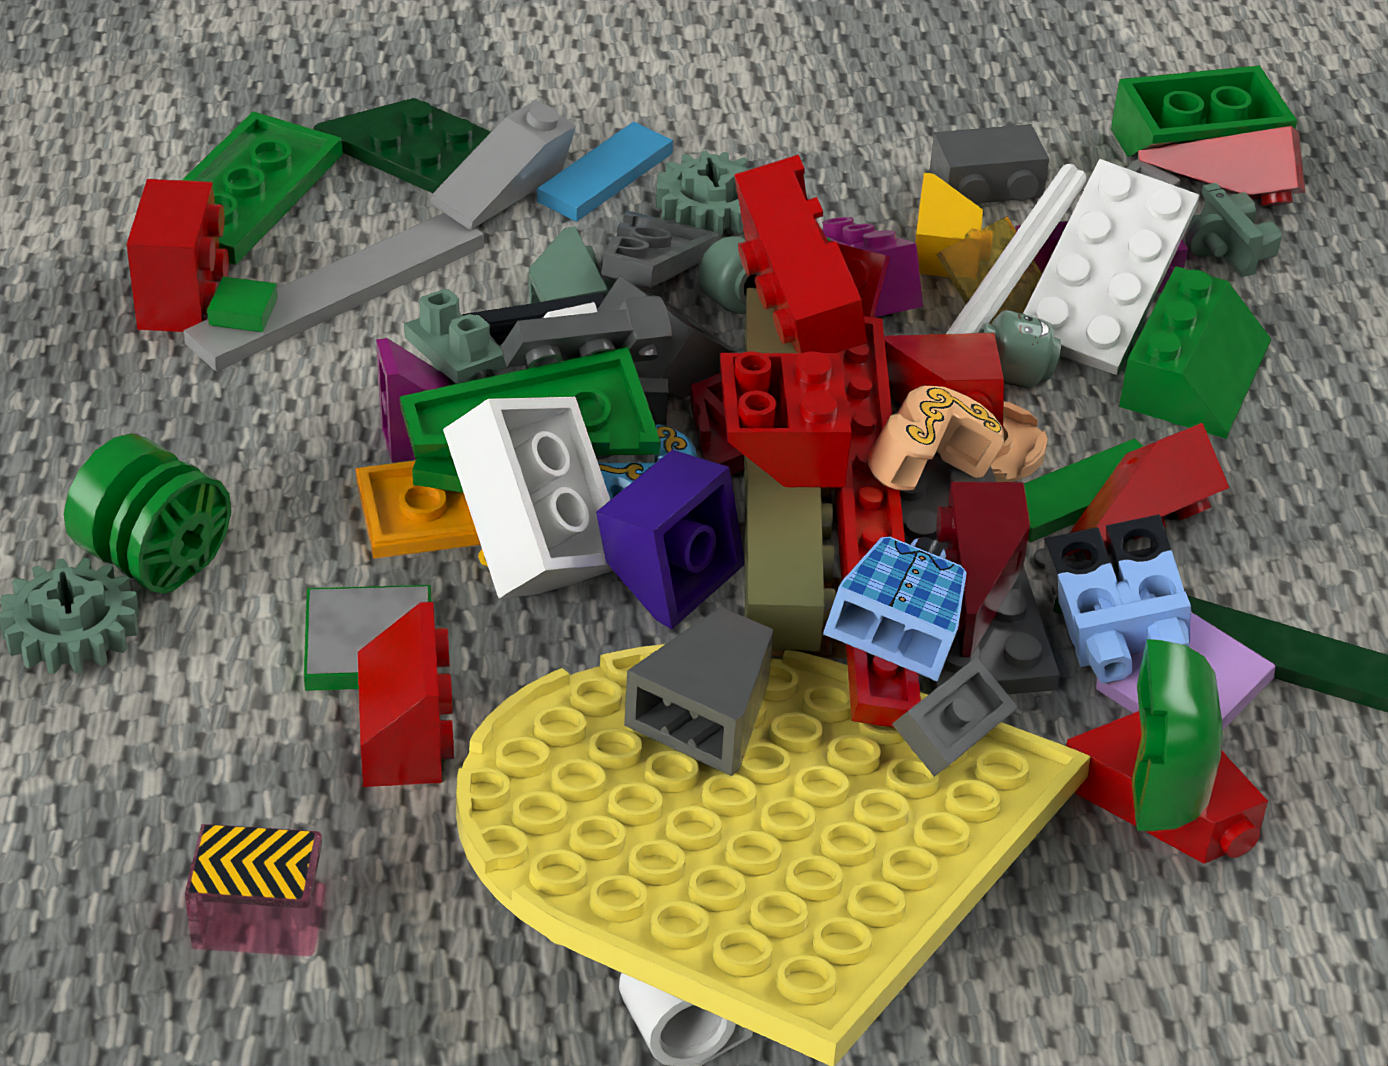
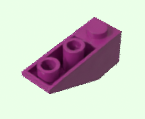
[822,217,923,317]

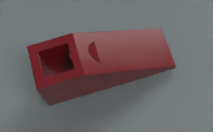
[936,482,1030,657]

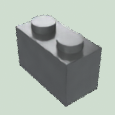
[929,124,1049,204]

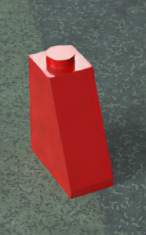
[884,333,1004,429]
[1066,711,1268,864]

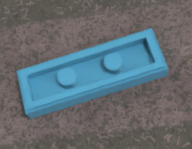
[537,121,673,222]

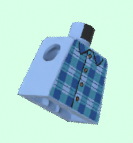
[823,537,967,681]

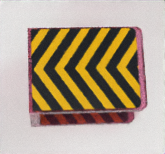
[185,824,326,956]

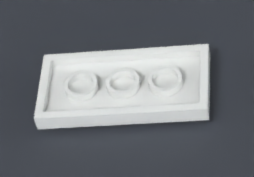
[1023,159,1200,375]

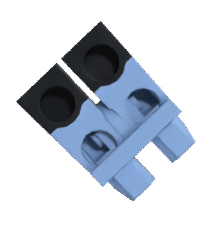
[1044,514,1191,684]

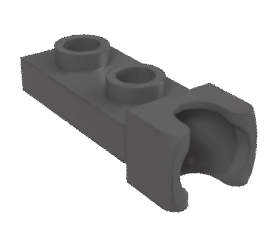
[501,296,673,368]

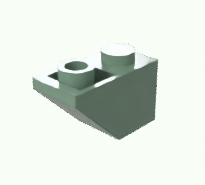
[529,226,612,304]

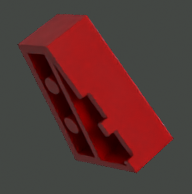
[734,154,867,353]

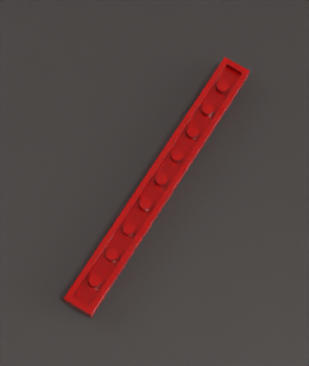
[835,316,921,728]

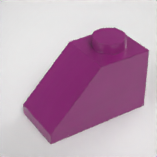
[376,338,450,463]

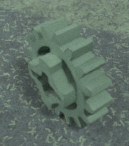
[656,151,756,237]
[0,558,140,674]

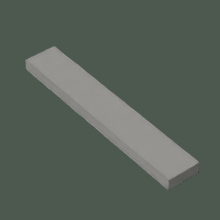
[184,213,484,372]

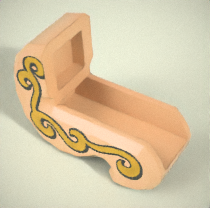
[868,386,1005,490]

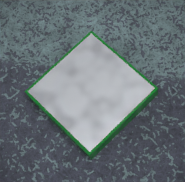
[304,585,431,691]

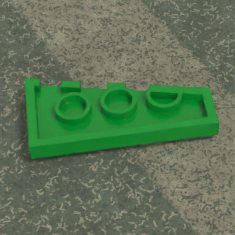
[400,347,661,458]

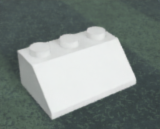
[443,397,613,598]

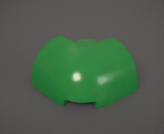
[1132,639,1223,831]

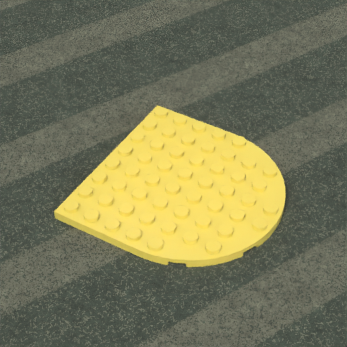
[456,644,1090,1066]

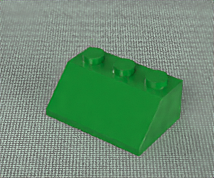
[1111,65,1297,157]
[1119,266,1271,439]

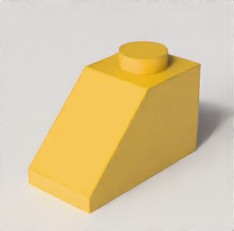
[915,173,991,280]

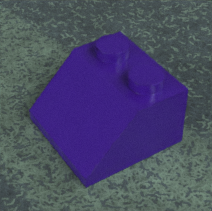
[596,449,744,629]

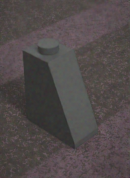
[624,607,773,776]

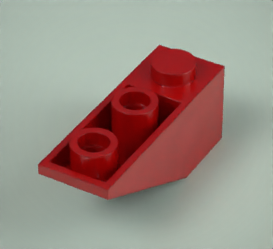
[1065,423,1229,560]

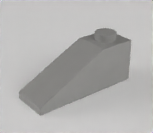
[430,100,576,230]

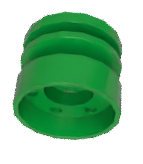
[63,433,232,594]

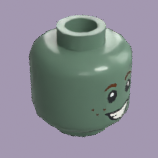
[978,310,1061,388]

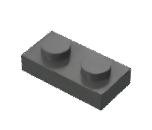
[892,657,1018,777]

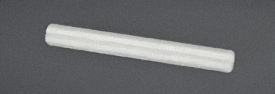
[946,164,1087,334]

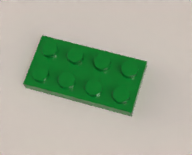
[182,111,343,265]

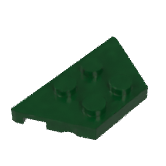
[313,98,491,194]

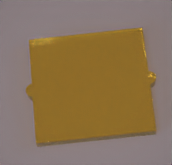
[936,216,1042,324]

